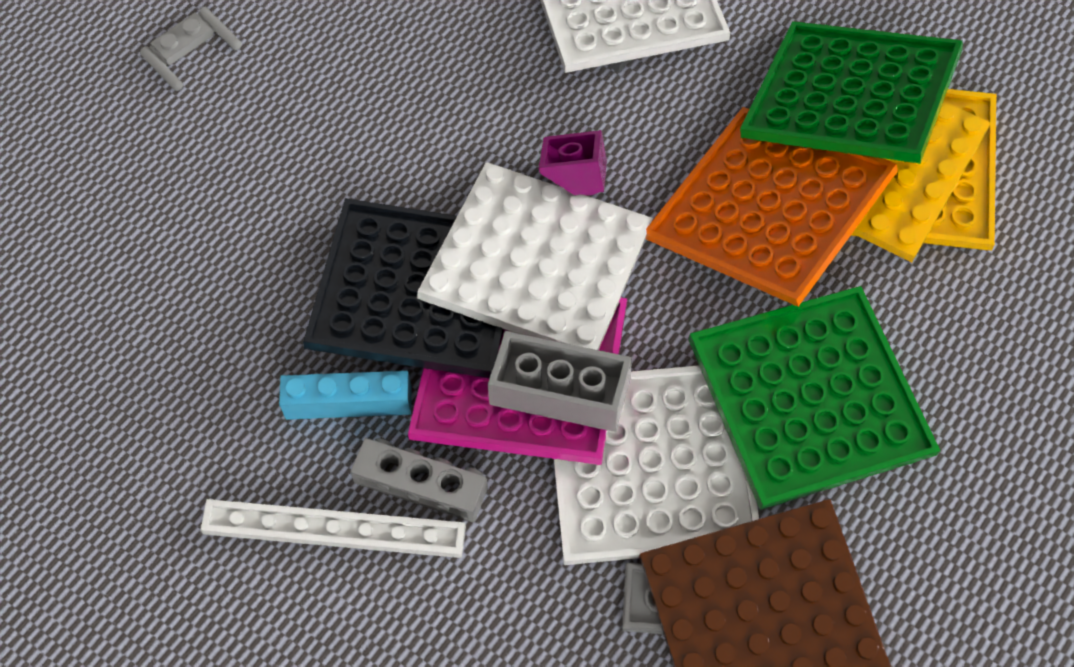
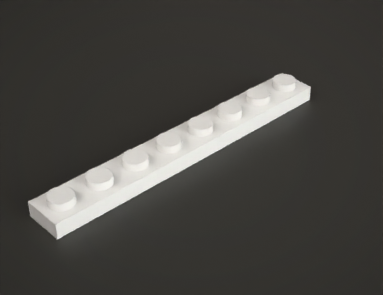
[200,499,466,558]

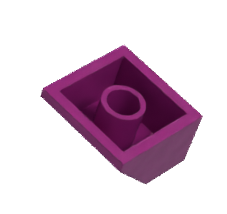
[539,130,607,195]

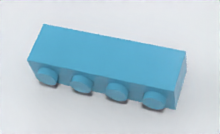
[279,370,412,420]

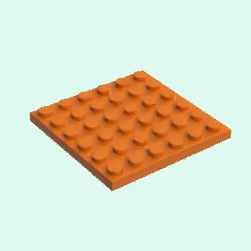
[646,107,898,307]

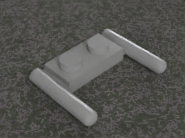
[140,7,242,91]

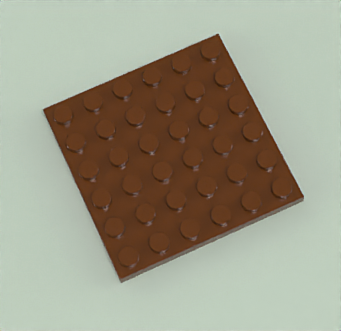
[639,499,891,667]

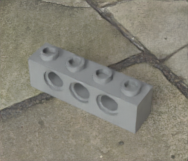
[350,438,488,523]

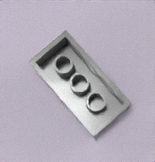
[488,331,632,432]

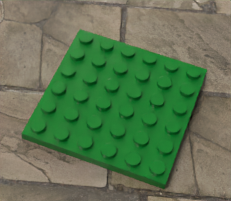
[740,21,963,164]
[688,286,941,510]

